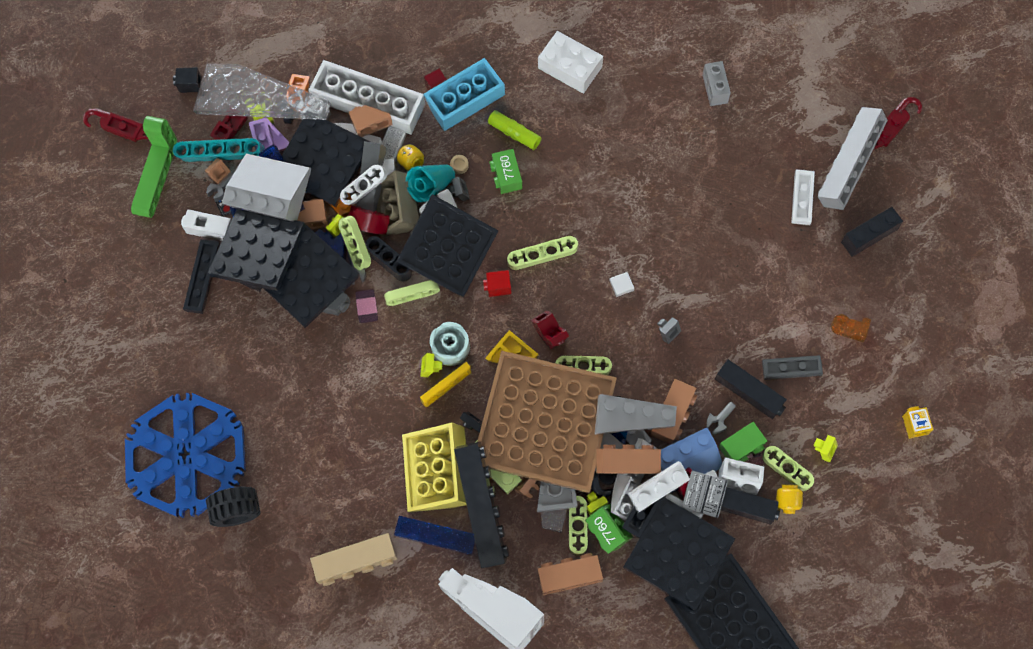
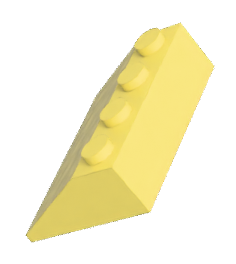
[402,423,466,512]

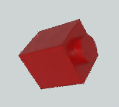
[483,270,511,297]

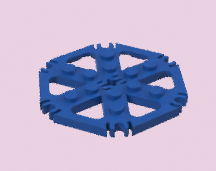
[125,393,246,518]

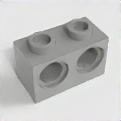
[702,61,731,106]

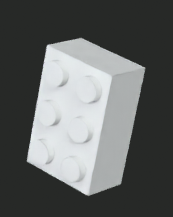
[538,31,603,94]

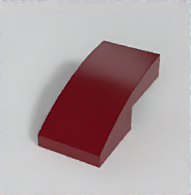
[209,107,248,140]

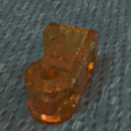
[831,314,871,342]

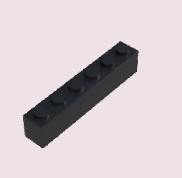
[454,441,509,569]

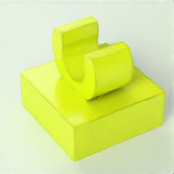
[326,214,349,241]
[421,353,442,378]
[814,435,838,462]
[587,491,608,516]

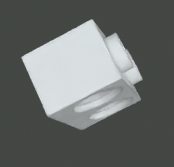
[718,458,764,495]

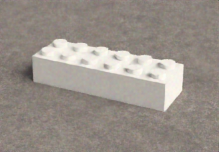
[309,60,425,135]

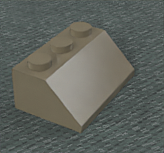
[376,170,419,236]

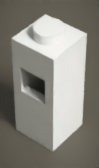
[181,209,231,241]

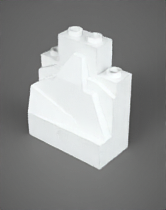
[438,568,544,649]

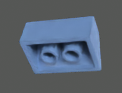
[661,428,722,493]

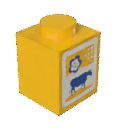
[902,406,933,439]

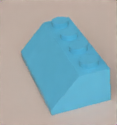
[424,58,505,131]

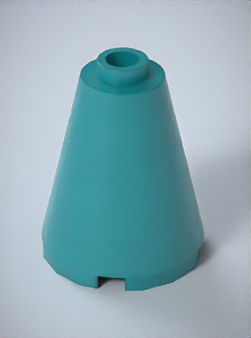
[406,164,455,203]

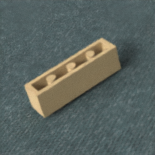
[310,533,397,586]

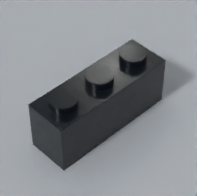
[841,207,903,257]

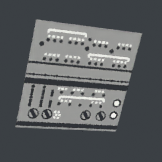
[682,471,728,518]

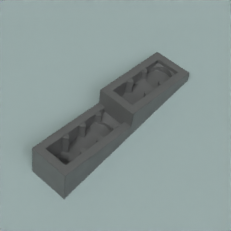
[357,141,387,211]

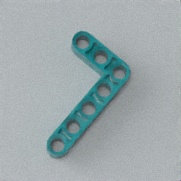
[173,138,266,162]

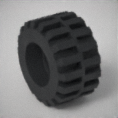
[206,487,261,527]

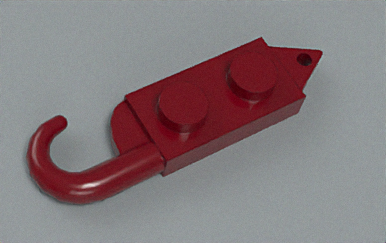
[873,97,922,150]
[83,108,148,142]

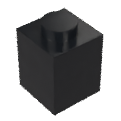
[173,67,202,93]

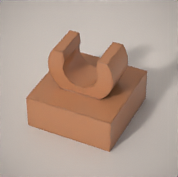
[205,158,231,184]
[513,477,539,498]

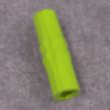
[488,110,541,150]

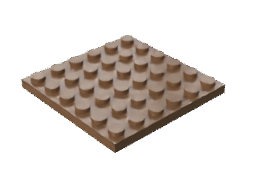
[477,351,617,493]

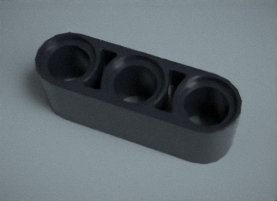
[365,236,412,282]

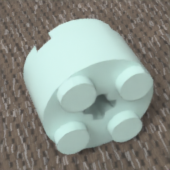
[430,322,470,366]

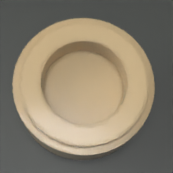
[450,155,469,174]

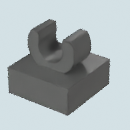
[446,177,470,201]
[657,317,681,344]

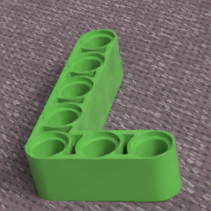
[131,116,177,218]

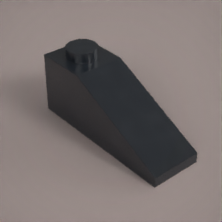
[622,476,665,538]

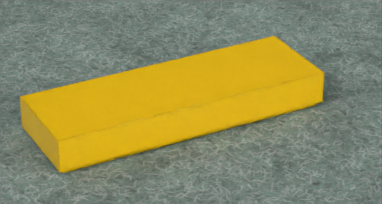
[420,362,471,407]

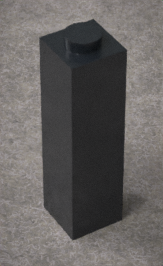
[715,359,787,420]
[720,487,780,525]

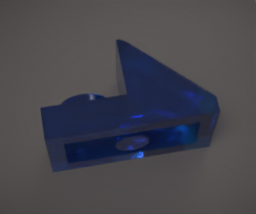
[315,229,346,261]

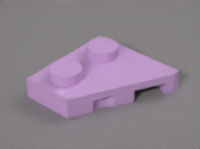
[249,117,289,156]

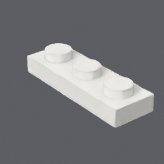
[791,169,815,225]
[628,461,690,512]

